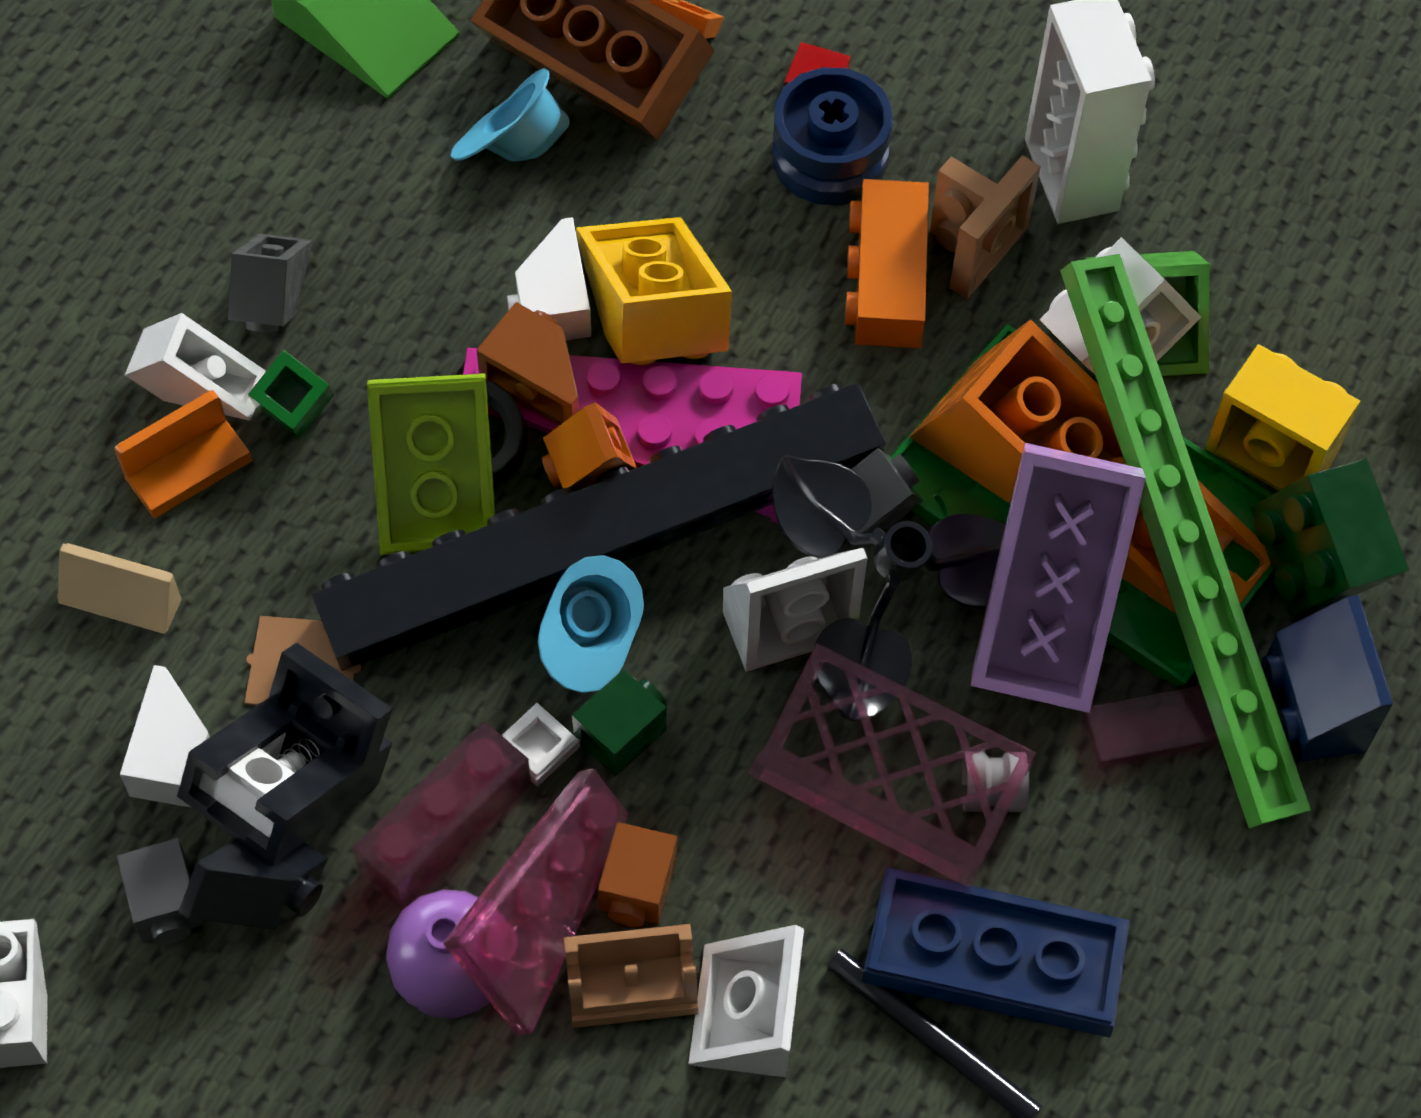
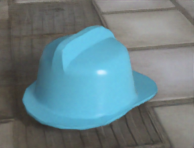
[451,68,570,161]
[537,555,644,693]

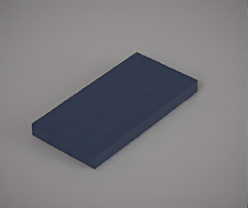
[862,867,1130,1038]

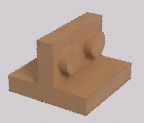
[930,155,1041,299]

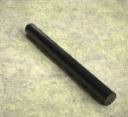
[827,949,1043,1118]

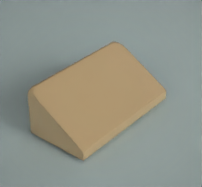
[57,543,182,634]

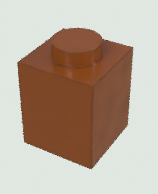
[598,822,678,928]

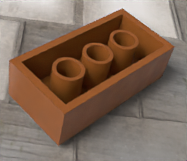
[470,0,715,141]

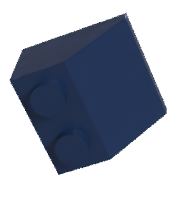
[1261,595,1393,763]

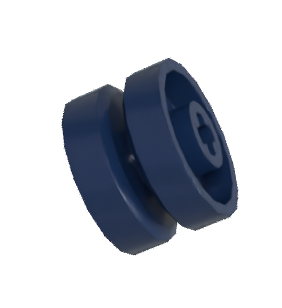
[772,67,892,205]

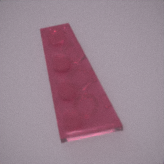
[443,769,628,1035]

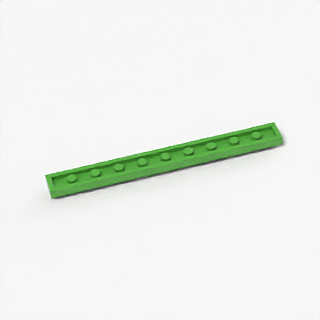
[1060,254,1311,829]

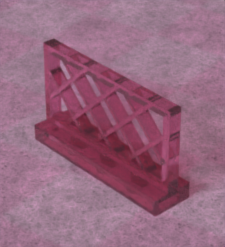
[748,643,1037,887]

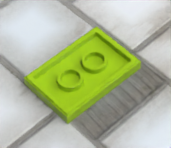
[367,373,495,555]

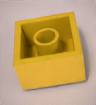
[1205,344,1360,491]

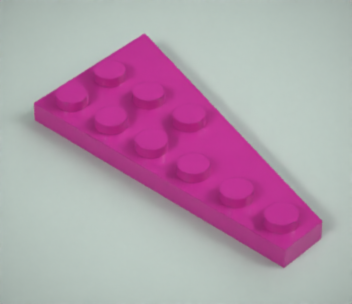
[463,347,802,523]

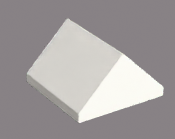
[689,925,804,1077]

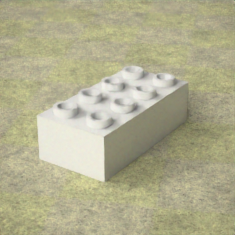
[1025,0,1155,224]

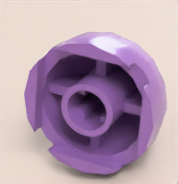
[386,889,512,1018]

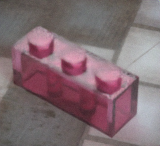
[353,721,532,911]

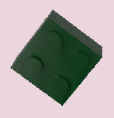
[1250,458,1409,616]

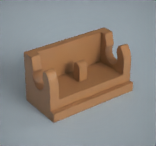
[564,924,698,1028]

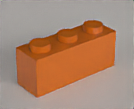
[845,179,929,348]

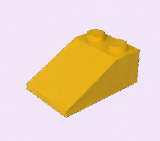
[576,217,732,365]

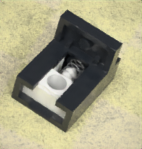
[177,643,393,865]

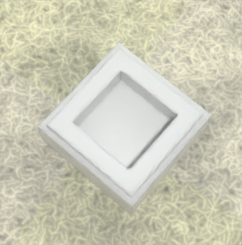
[494,703,580,787]

